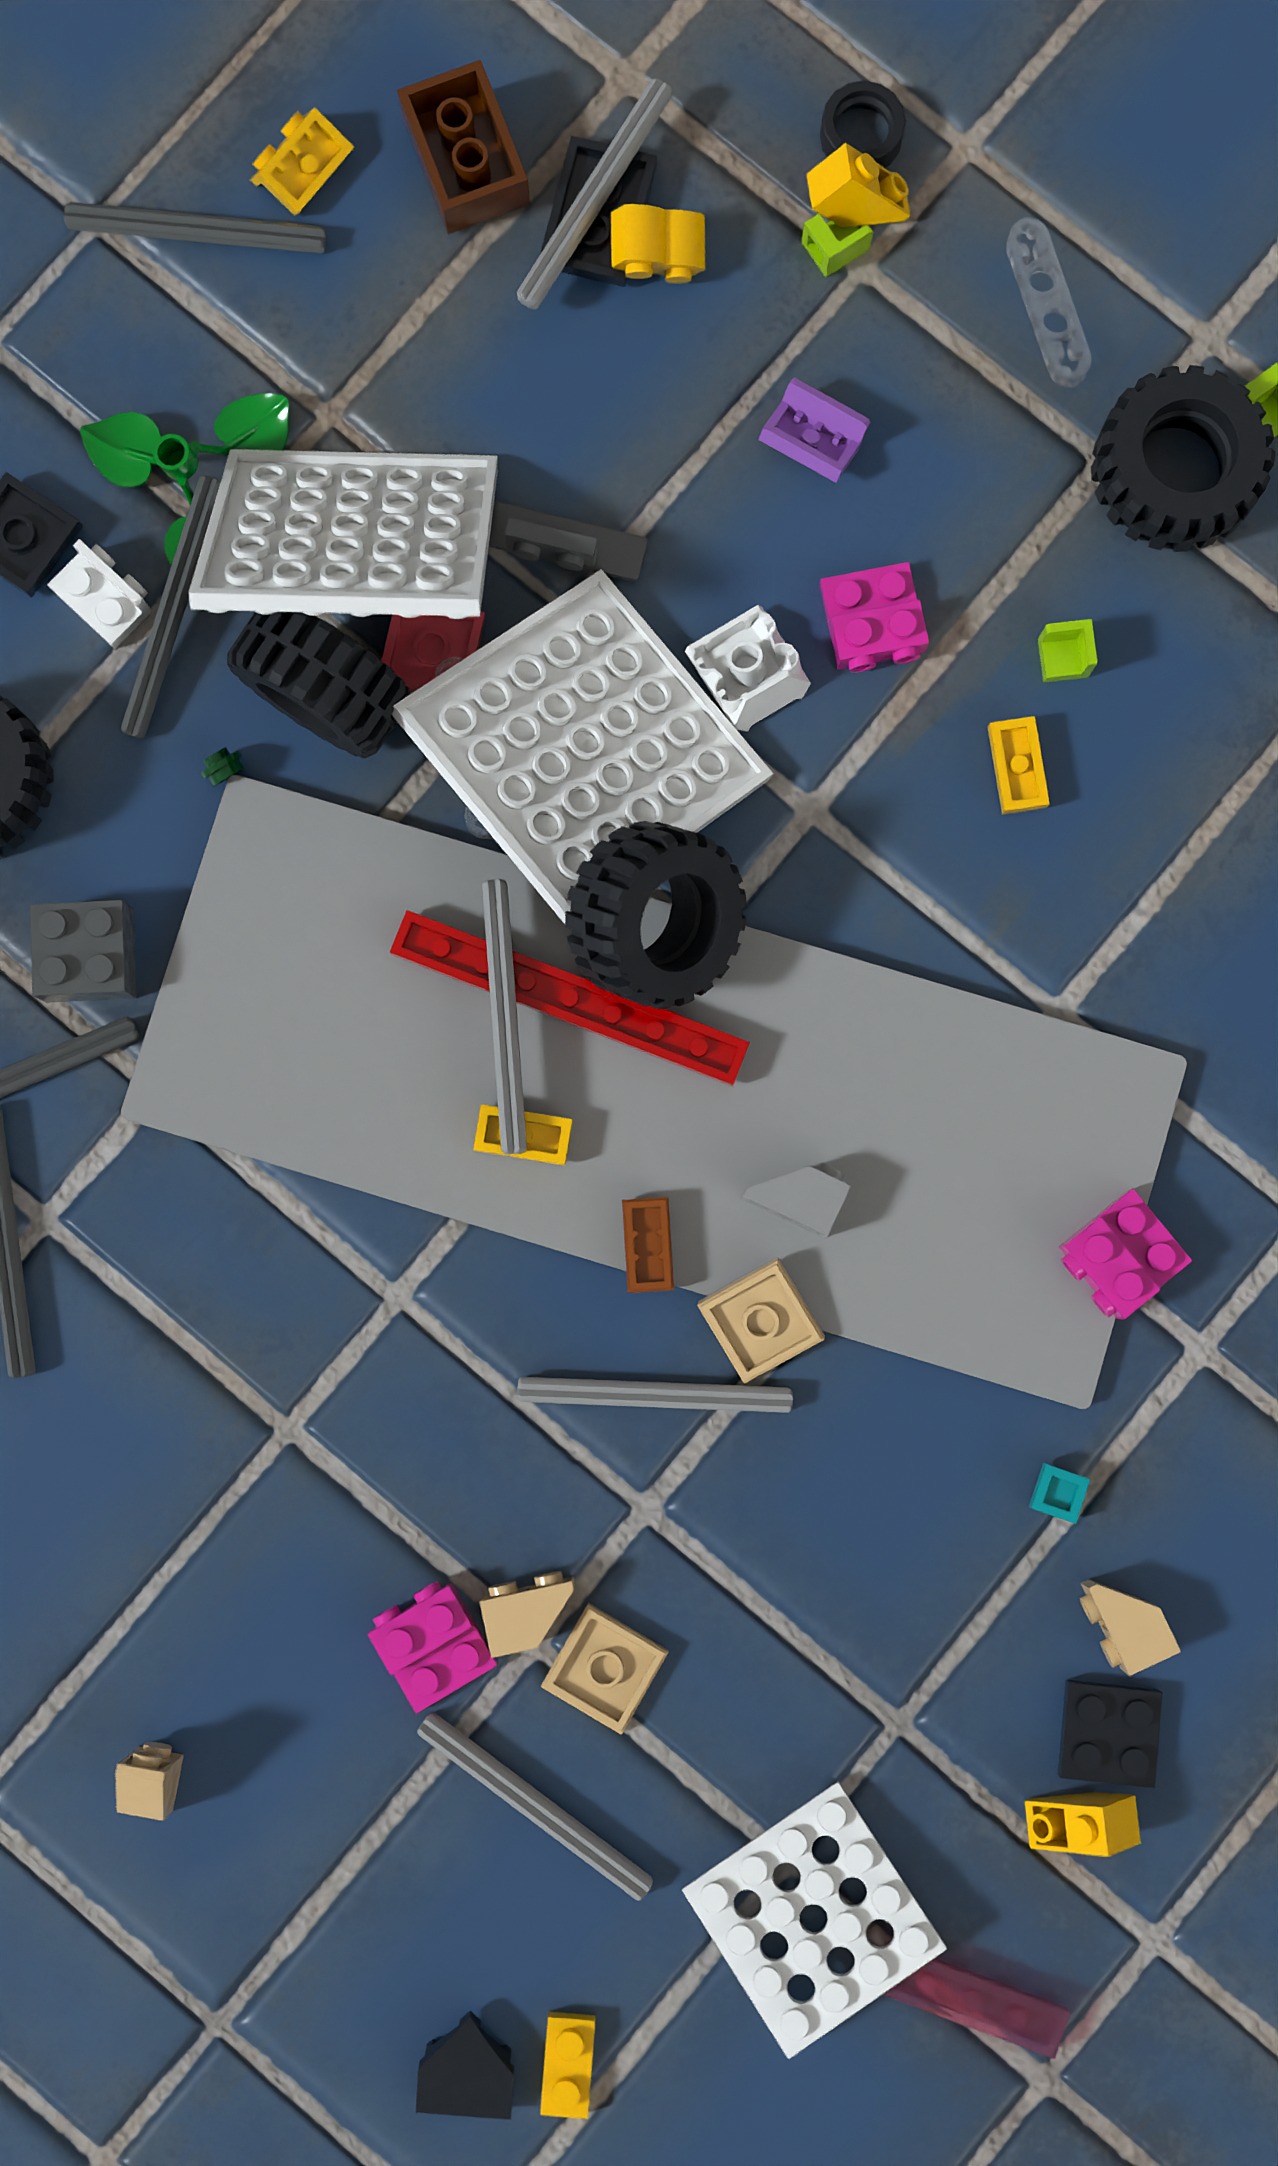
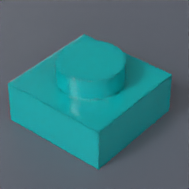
[1029,1463,1091,1524]

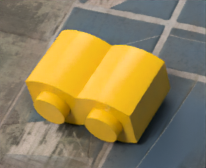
[611,204,705,283]

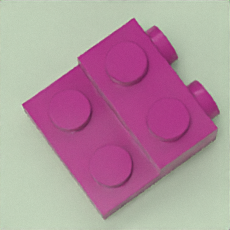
[820,562,929,673]
[1059,1188,1192,1319]
[367,1581,498,1714]

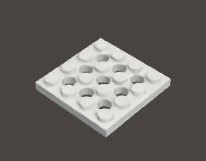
[682,1781,947,2059]

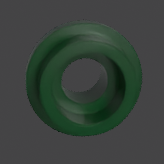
[200,747,244,787]

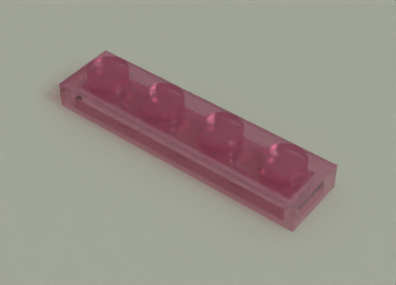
[882,1941,1070,2059]

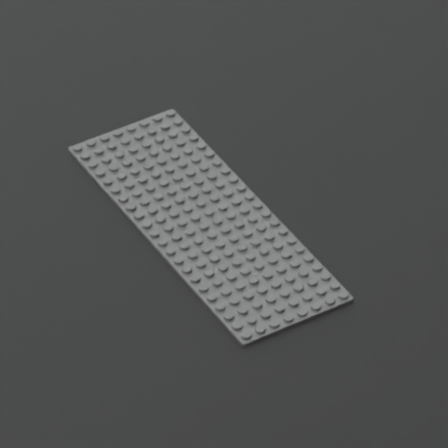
[121,775,1187,1409]

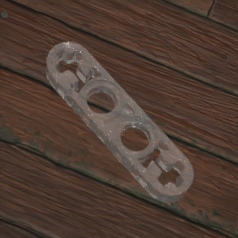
[1006,217,1092,387]

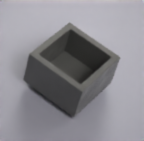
[30,900,137,1003]

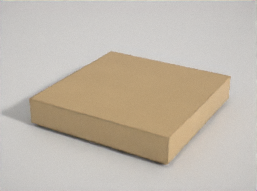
[697,1257,825,1383]
[541,1603,669,1735]

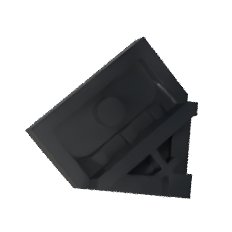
[416,2011,515,2120]

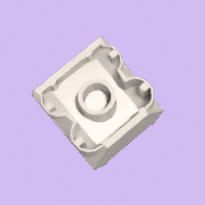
[685,605,811,732]

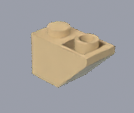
[480,1571,575,1658]
[1080,1579,1181,1676]
[116,1742,184,1821]

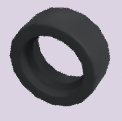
[820,80,906,168]

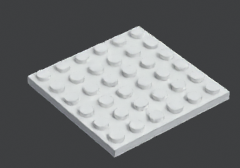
[189,449,498,619]
[391,569,773,924]

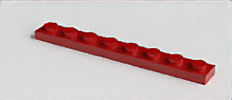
[390,910,750,1087]

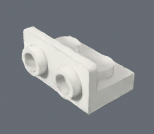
[47,539,152,649]

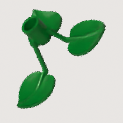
[80,393,290,566]

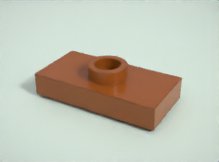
[622,1197,674,1293]

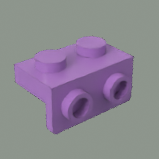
[759,378,870,483]

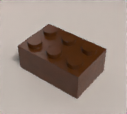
[397,59,531,235]

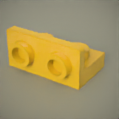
[251,107,354,215]

